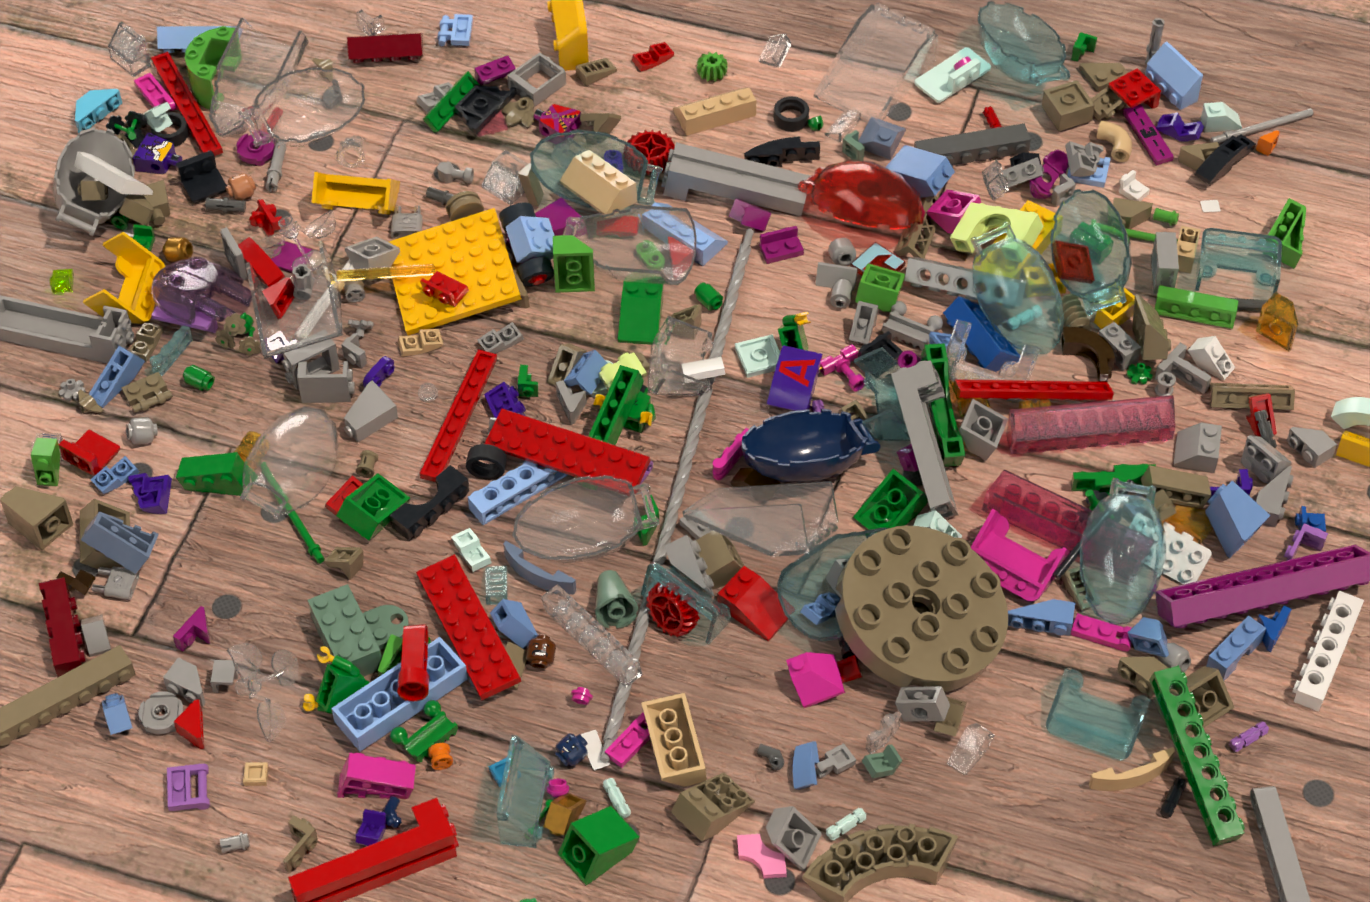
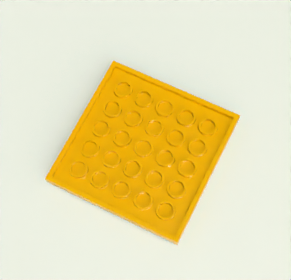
[389,208,522,336]

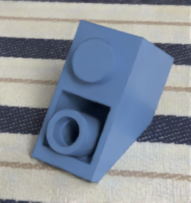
[490,599,538,649]
[102,693,132,735]

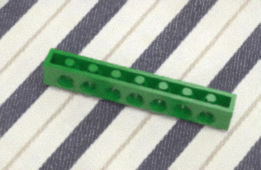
[1149,665,1245,847]

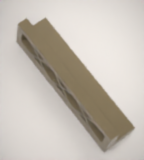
[895,196,938,259]
[1209,383,1295,410]

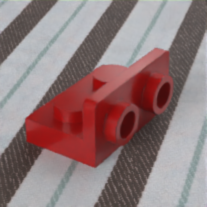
[420,271,469,307]

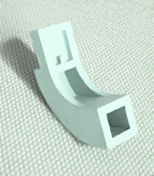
[1331,397,1370,429]

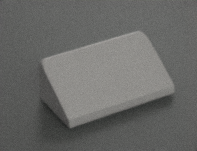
[816,262,857,291]

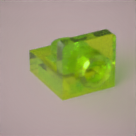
[49,269,74,293]

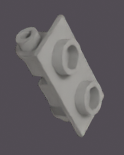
[1002,157,1044,188]

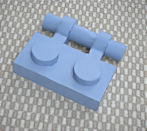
[437,14,473,46]

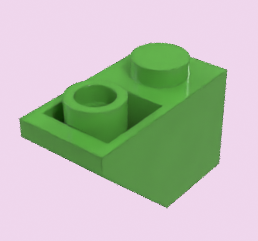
[31,438,60,486]

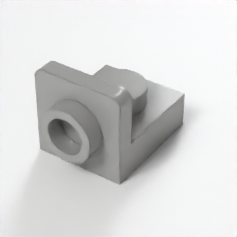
[1051,174,1076,207]

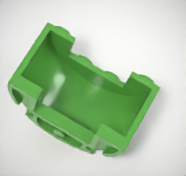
[185,26,241,112]

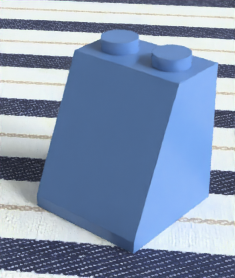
[884,145,955,200]
[1205,481,1271,558]

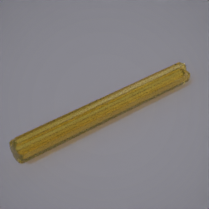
[336,264,435,281]

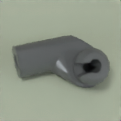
[757,744,785,770]

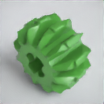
[697,51,728,82]

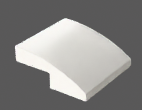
[681,357,725,382]

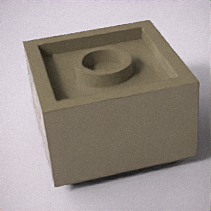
[1042,80,1095,131]

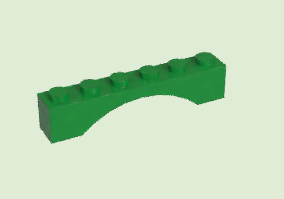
[921,343,965,467]

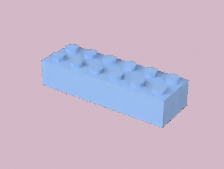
[331,637,468,752]

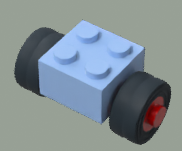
[499,202,554,287]

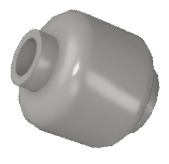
[828,237,856,266]
[126,417,158,445]
[1157,642,1191,672]

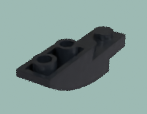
[1195,134,1256,185]
[744,136,820,167]

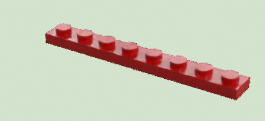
[151,52,223,156]
[420,349,497,482]
[953,379,1114,401]

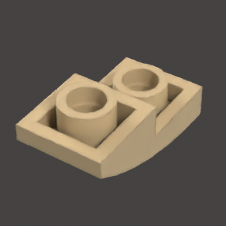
[398,329,443,357]

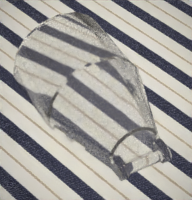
[563,205,697,285]

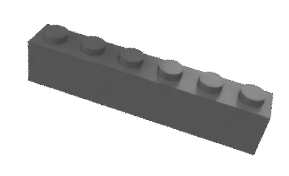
[914,123,1031,165]

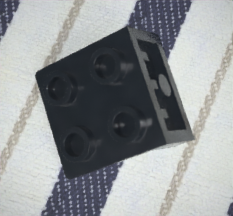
[176,150,227,203]

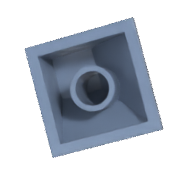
[858,117,906,160]

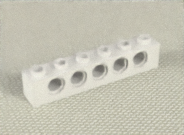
[1292,591,1364,712]

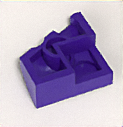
[128,473,172,514]

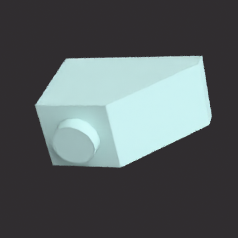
[1201,102,1242,133]

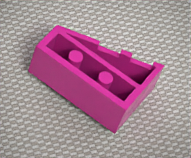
[337,753,416,799]

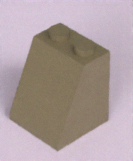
[0,486,73,550]
[683,527,744,595]

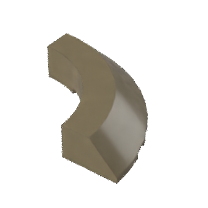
[802,824,958,902]

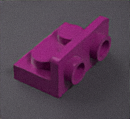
[474,55,516,85]
[759,226,804,264]

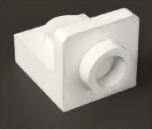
[1119,170,1150,201]

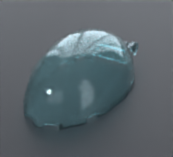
[977,1,1070,86]
[530,130,663,209]
[1050,189,1132,316]
[971,221,1064,355]
[1080,478,1166,625]

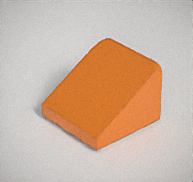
[1256,130,1280,156]

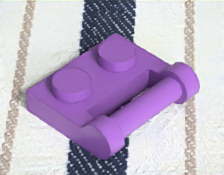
[167,764,210,811]

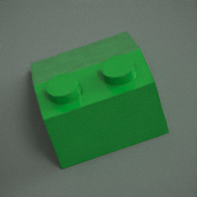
[618,281,663,345]
[853,469,928,534]
[336,473,410,541]

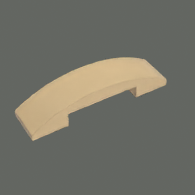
[1089,747,1175,791]

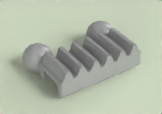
[882,301,943,350]

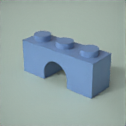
[1206,615,1266,681]

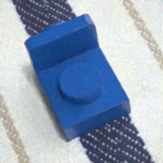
[1295,506,1326,532]

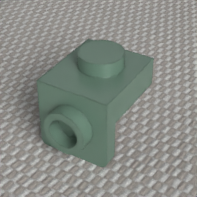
[862,744,902,778]

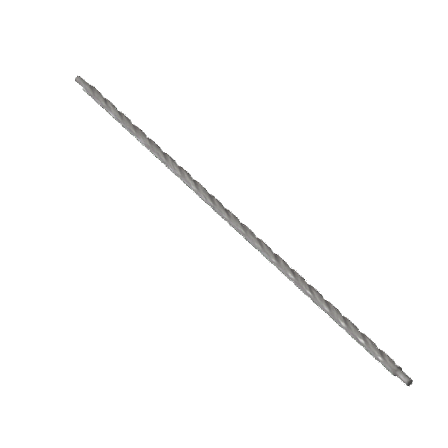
[600,229,754,763]

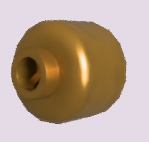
[162,237,193,263]

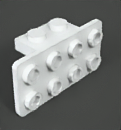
[1119,513,1212,584]

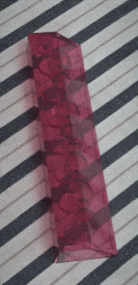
[1006,395,1176,454]
[982,469,1156,583]

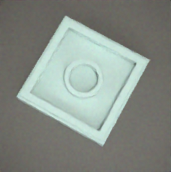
[734,334,780,378]

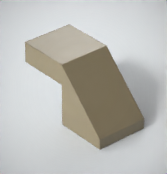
[934,696,967,737]

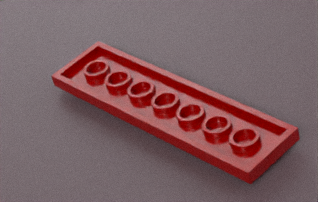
[484,408,651,496]
[416,554,522,700]

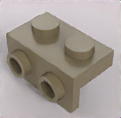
[1091,86,1127,122]

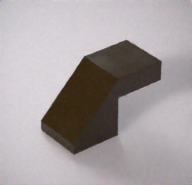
[730,468,782,500]

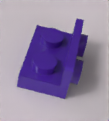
[484,382,526,418]

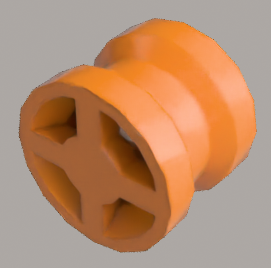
[428,743,453,770]

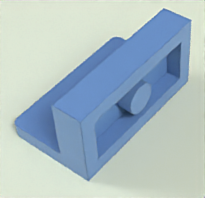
[564,350,608,395]

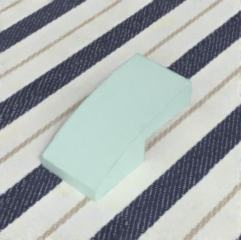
[451,528,491,572]

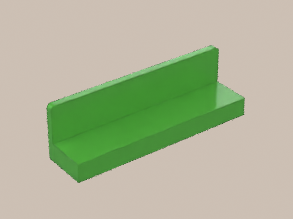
[1154,285,1238,329]

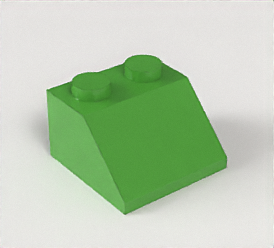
[855,263,905,312]

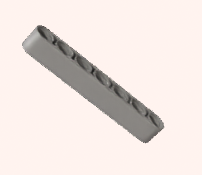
[1250,786,1311,902]

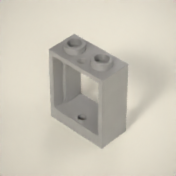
[507,52,566,107]
[1151,232,1179,294]
[282,331,340,390]

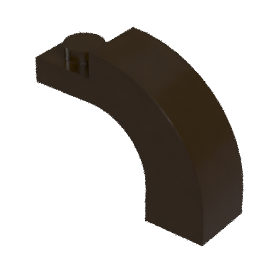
[1061,327,1115,382]

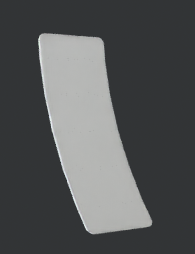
[581,730,610,770]

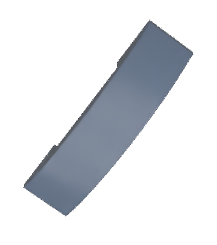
[503,541,576,594]

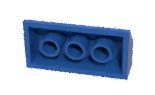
[943,296,1023,372]

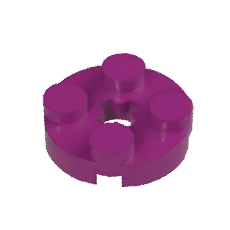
[236,131,275,166]

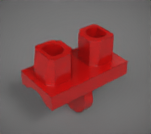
[249,199,284,237]

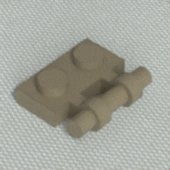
[121,372,173,413]

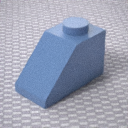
[1128,617,1169,657]

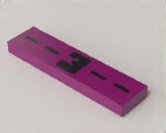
[1123,104,1174,165]

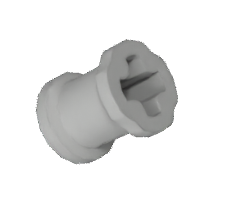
[1155,372,1176,398]

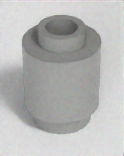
[830,279,853,308]

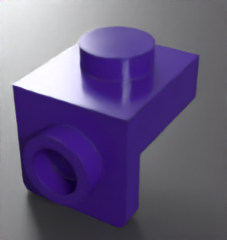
[356,809,386,846]

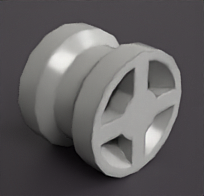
[344,278,365,303]

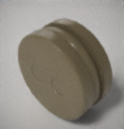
[446,191,484,221]

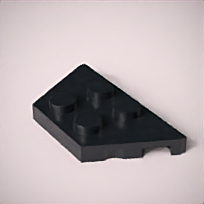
[455,85,517,135]

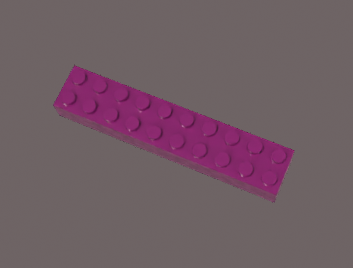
[1155,544,1370,628]

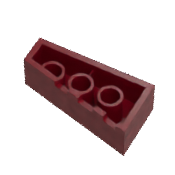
[39,577,86,677]

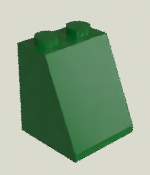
[558,806,639,885]

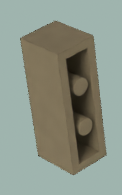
[1141,465,1211,509]

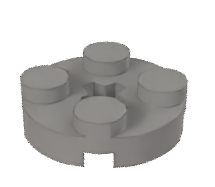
[139,691,184,734]

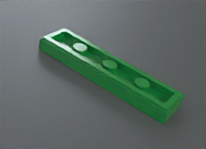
[423,71,480,133]

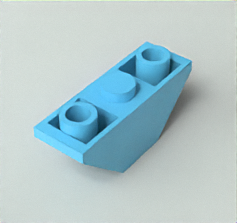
[75,89,122,133]

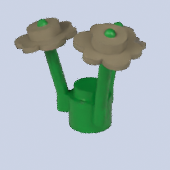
[215,313,261,356]

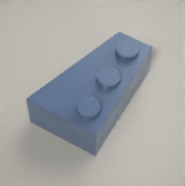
[81,512,159,574]

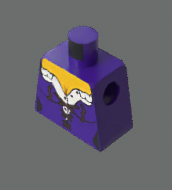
[132,133,182,174]

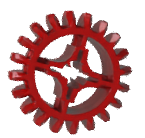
[625,129,675,175]
[646,579,700,637]

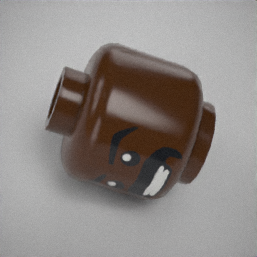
[526,635,556,669]

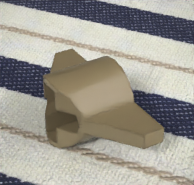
[312,58,333,81]
[78,390,104,413]

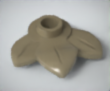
[502,97,535,128]

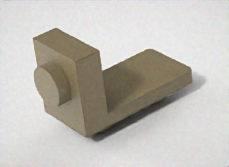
[283,816,318,873]

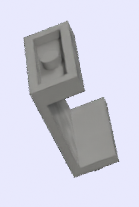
[297,361,355,403]

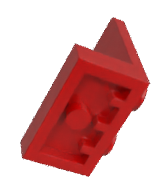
[1108,68,1161,109]
[58,430,121,476]

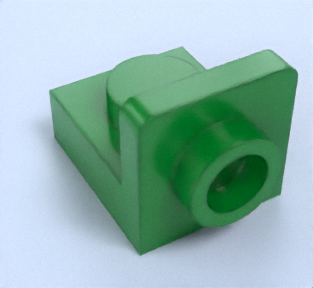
[1071,32,1097,62]
[132,225,155,252]
[518,364,539,398]

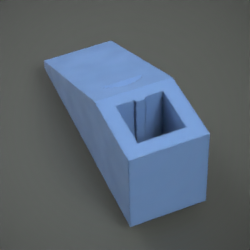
[1008,599,1075,636]

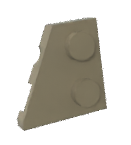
[1079,63,1128,92]

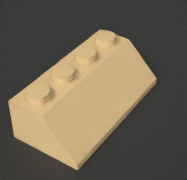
[673,88,756,136]
[560,150,637,217]
[641,693,706,787]

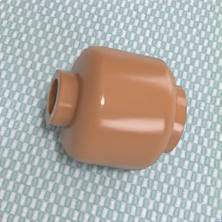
[226,173,256,200]

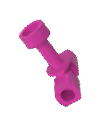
[819,344,866,392]

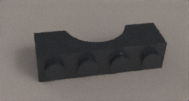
[390,465,470,541]

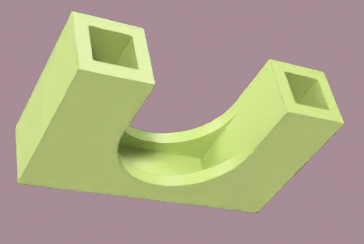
[950,202,1044,262]

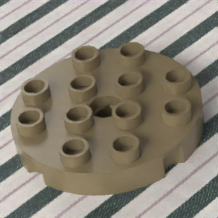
[835,526,1008,692]

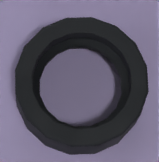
[773,96,809,132]
[151,112,188,147]
[466,444,507,480]

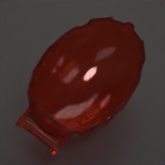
[798,159,925,229]

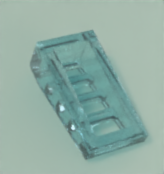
[485,566,508,605]

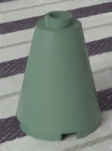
[595,570,638,628]

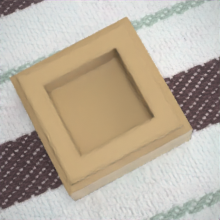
[243,762,269,786]

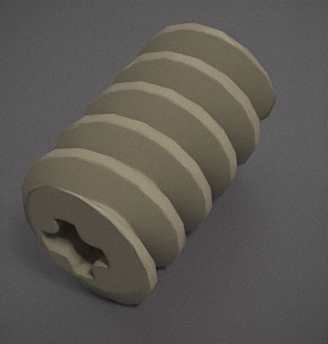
[1056,293,1091,330]

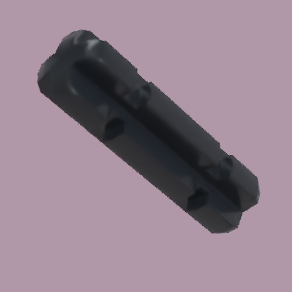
[1160,777,1187,818]

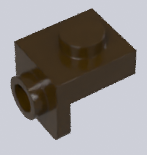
[56,569,96,595]

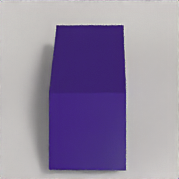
[1156,113,1204,142]

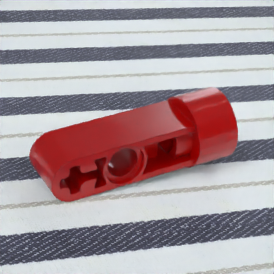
[397,624,429,701]

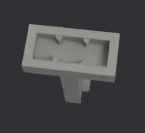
[1155,342,1212,394]

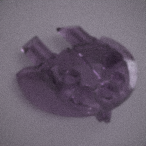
[151,257,253,325]

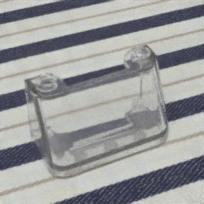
[647,316,714,396]

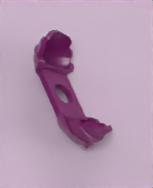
[1029,149,1069,199]

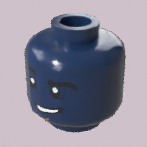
[555,733,588,767]

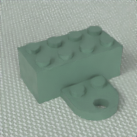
[308,584,409,677]

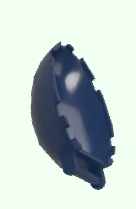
[742,409,881,483]

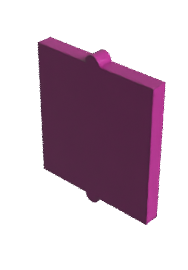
[272,241,314,273]

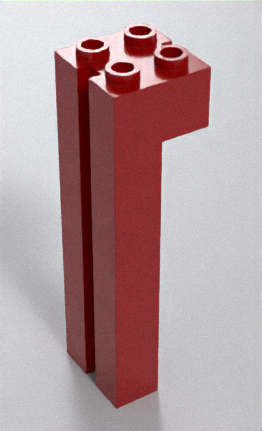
[288,798,459,902]

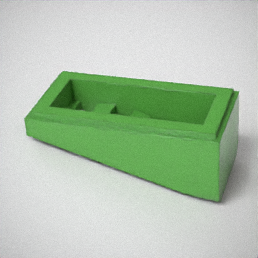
[378,634,403,676]

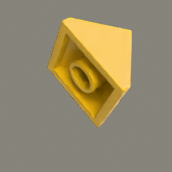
[1336,430,1370,467]

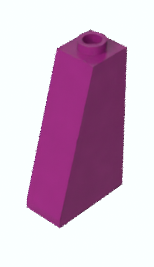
[505,198,586,250]

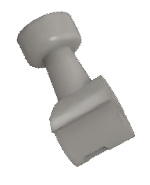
[437,161,474,184]

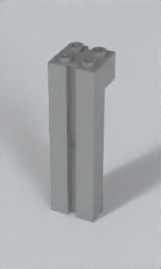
[661,142,810,216]
[0,295,134,364]
[891,360,959,519]

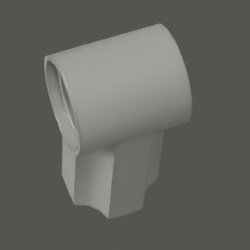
[292,264,314,300]

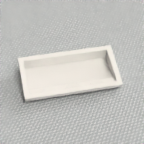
[74,152,153,195]

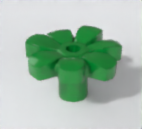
[1126,363,1153,385]

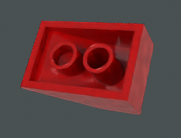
[717,566,795,642]

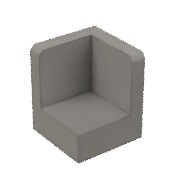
[211,660,239,693]

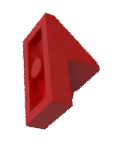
[1246,393,1277,437]

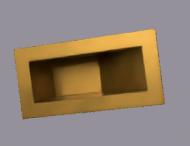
[543,793,587,836]

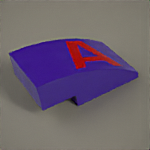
[767,345,823,411]

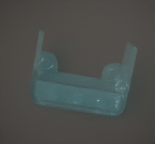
[1195,228,1282,301]
[854,347,910,441]

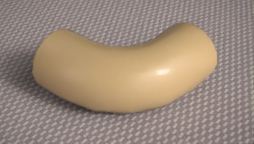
[1097,120,1132,162]

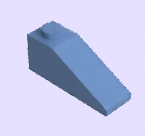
[89,346,145,407]

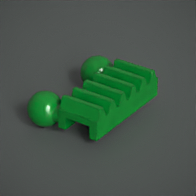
[390,700,458,763]

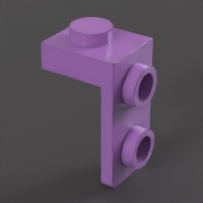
[1284,523,1328,560]

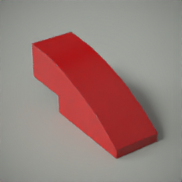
[238,237,285,287]

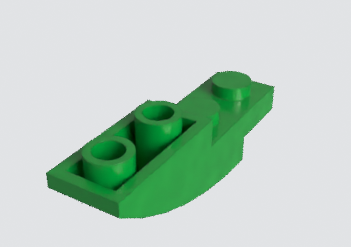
[1071,464,1156,497]

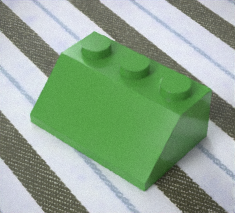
[553,235,595,293]

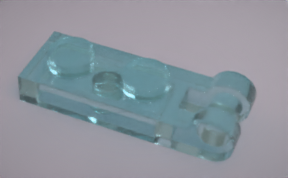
[150,325,193,376]

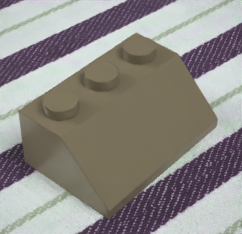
[1132,295,1171,360]
[80,499,130,569]
[1153,666,1235,737]

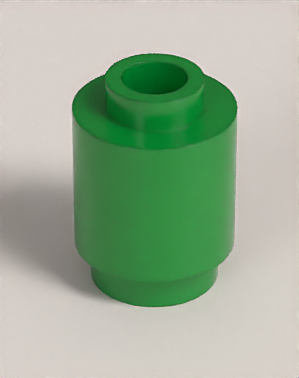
[694,282,723,311]
[183,364,215,391]

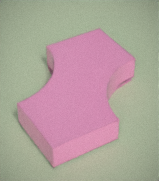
[737,834,787,879]

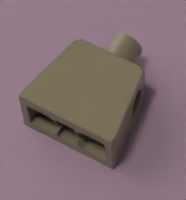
[144,180,171,225]

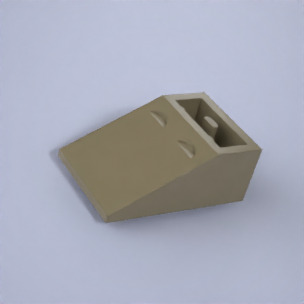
[671,772,755,842]

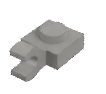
[815,743,856,779]

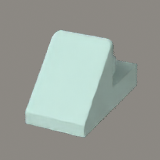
[142,102,172,132]

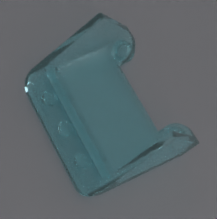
[641,562,731,644]
[1046,668,1153,760]
[497,735,555,848]

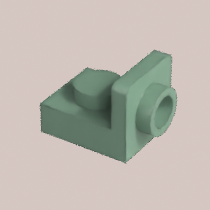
[842,130,865,164]

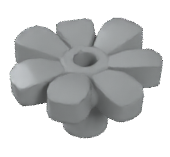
[348,320,374,337]
[59,379,86,401]

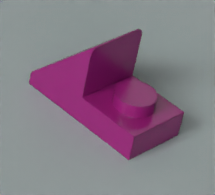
[729,199,772,231]
[173,606,210,652]

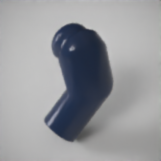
[382,796,402,829]

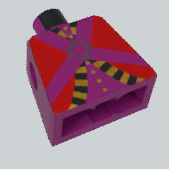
[534,104,582,147]

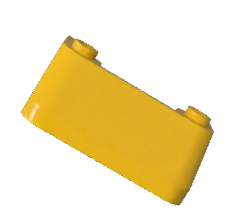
[547,0,589,71]
[311,172,400,215]
[83,232,166,324]

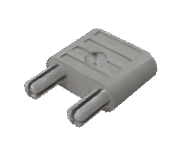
[391,205,423,239]
[91,566,140,600]

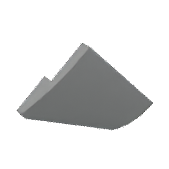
[1065,141,1103,177]

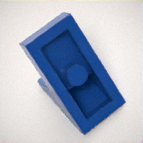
[1257,606,1292,652]

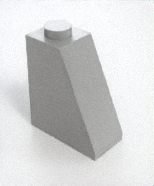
[344,380,398,442]

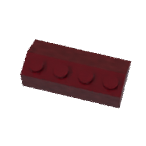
[347,33,423,63]

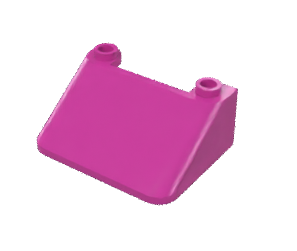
[971,509,1070,602]

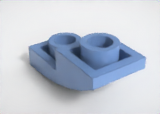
[90,456,140,494]
[801,592,840,625]
[793,741,819,790]

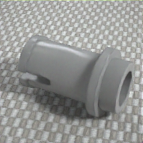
[220,832,250,853]

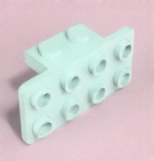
[914,47,991,103]

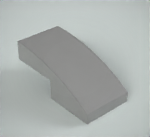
[417,82,452,113]

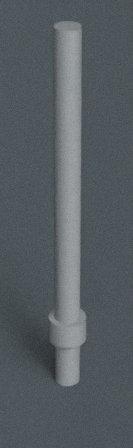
[1210,108,1313,143]

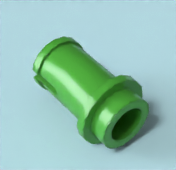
[1153,208,1179,226]

